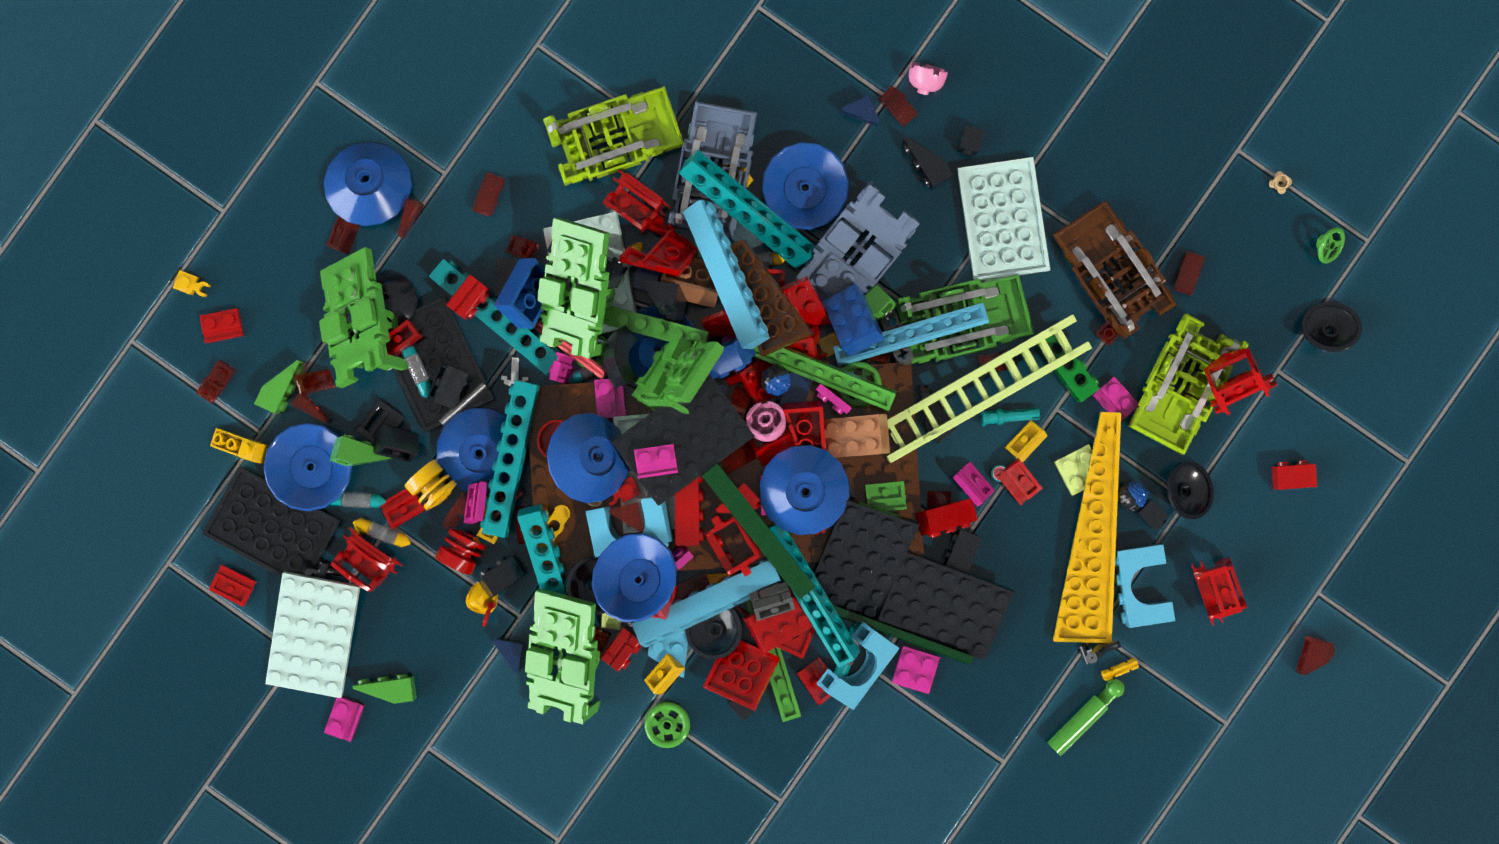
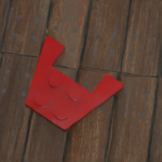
[619,215,699,277]

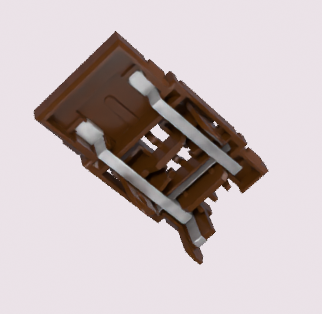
[1052,200,1177,339]

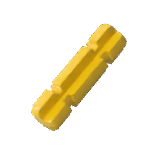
[1101,658,1139,681]

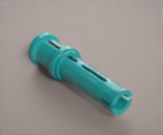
[980,408,1040,427]

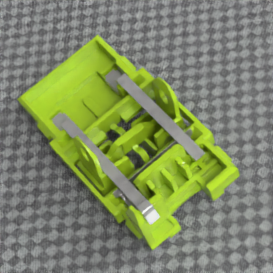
[543,86,684,186]
[1128,314,1249,455]

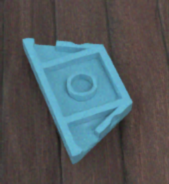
[648,629,688,677]

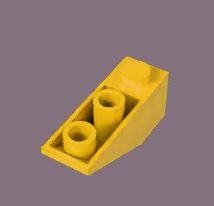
[210,428,270,464]

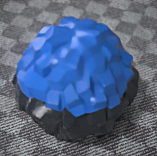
[760,364,791,396]
[1118,481,1148,512]

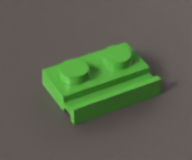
[865,481,907,511]

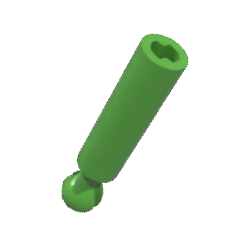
[1047,679,1125,756]

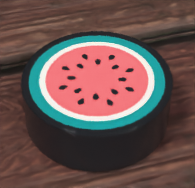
[990,464,1007,483]

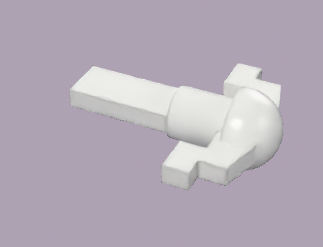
[501,357,528,386]

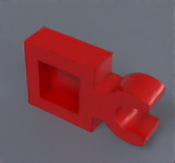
[608,476,641,505]

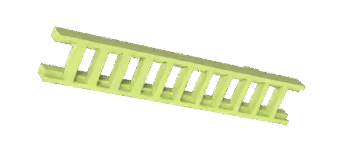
[886,315,1092,463]

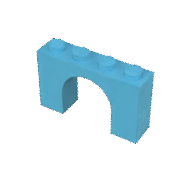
[586,497,674,557]
[1115,544,1175,628]
[817,622,899,710]

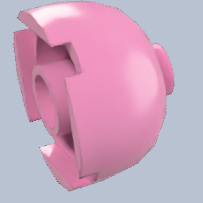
[909,62,948,95]
[746,401,786,442]

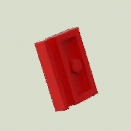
[199,308,244,343]
[997,458,1043,505]
[380,489,426,529]
[208,564,257,607]
[796,657,831,705]

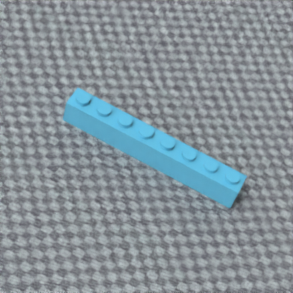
[683,200,770,349]
[632,559,784,648]

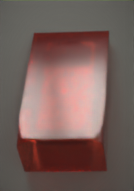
[398,199,424,239]
[290,394,331,423]

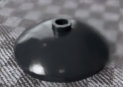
[372,274,418,330]
[1302,302,1362,352]
[1167,461,1214,519]
[566,556,605,615]
[686,608,743,659]

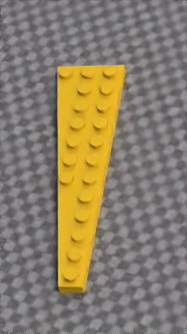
[1053,412,1121,643]

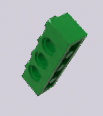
[1035,334,1100,403]

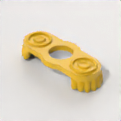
[539,505,570,547]

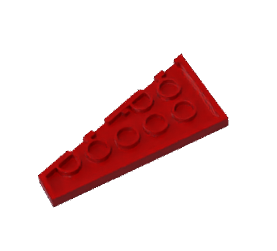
[702,276,832,338]

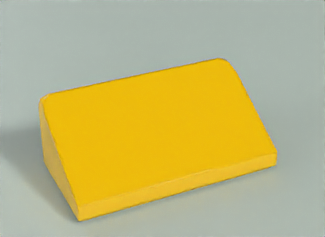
[1005,420,1047,463]
[644,653,685,694]

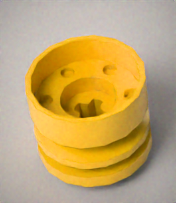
[405,459,457,511]

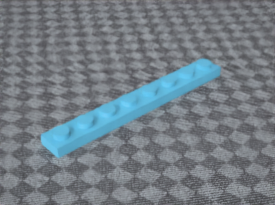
[833,303,989,367]

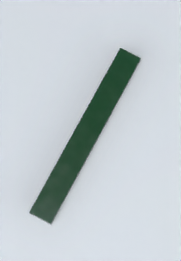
[702,463,815,599]
[833,605,974,665]

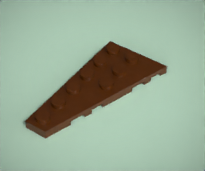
[730,240,814,356]

